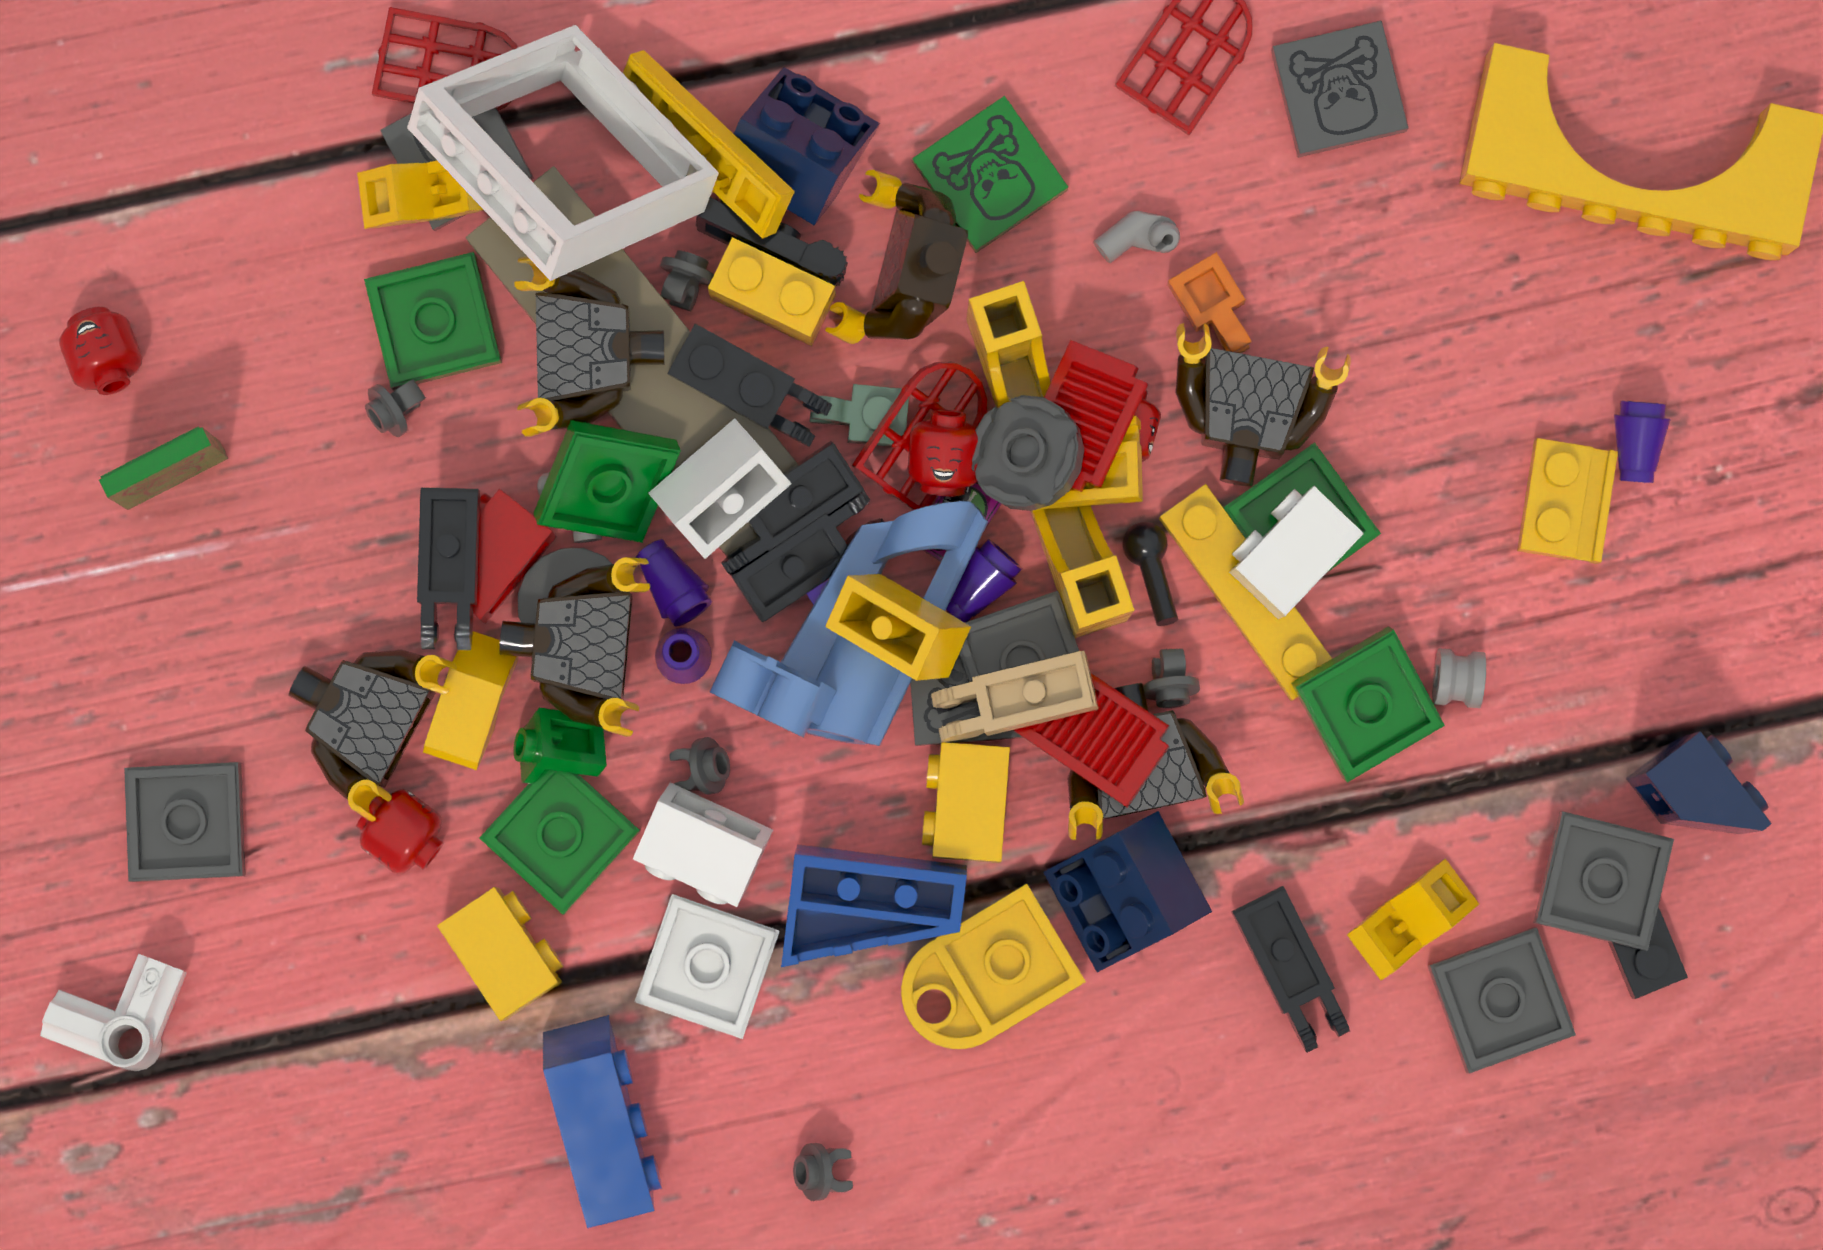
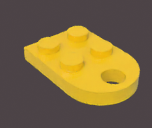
[901,884,1086,1049]

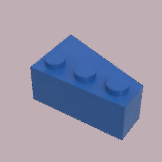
[781,844,967,967]
[543,1015,662,1228]

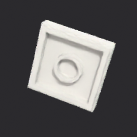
[635,894,780,1039]

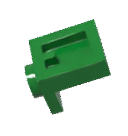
[513,707,607,784]

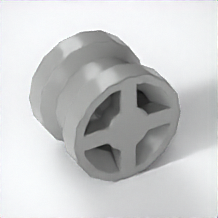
[1432,648,1486,709]

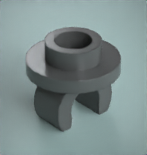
[660,250,714,311]
[365,379,426,437]
[1143,649,1200,708]
[669,737,730,795]
[793,1143,853,1201]

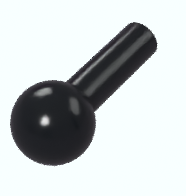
[1122,522,1178,626]

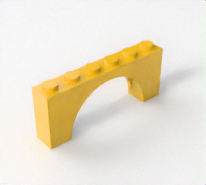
[1459,43,1823,260]
[966,281,1134,638]

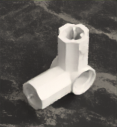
[40,954,187,1071]

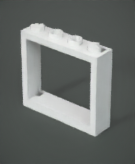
[407,25,719,281]

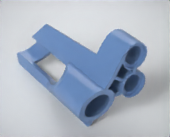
[709,501,988,746]

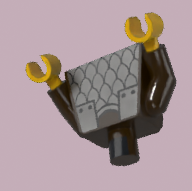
[825,170,968,344]
[514,257,665,437]
[1175,323,1351,486]
[499,557,650,737]
[289,649,457,822]
[1067,683,1244,840]

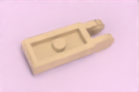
[931,651,1099,742]

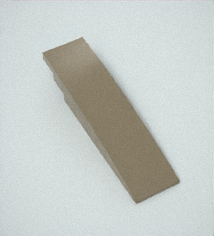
[465,166,843,556]

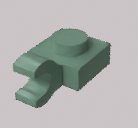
[810,384,909,447]

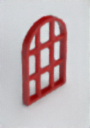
[1115,0,1252,136]
[372,7,518,111]
[852,362,987,510]

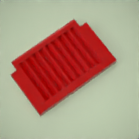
[1044,340,1148,493]
[1014,672,1169,808]

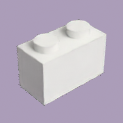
[649,418,792,559]
[1229,486,1364,619]
[633,782,773,907]

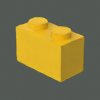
[708,237,836,346]
[825,574,971,681]
[922,742,1010,863]
[437,887,563,1021]

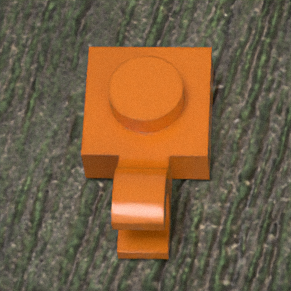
[1167,252,1252,354]

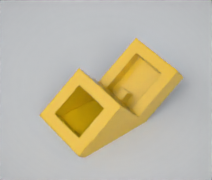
[357,160,484,229]
[423,631,519,770]
[1347,858,1479,980]

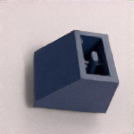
[733,67,880,225]
[1626,731,1772,834]
[1043,811,1212,972]

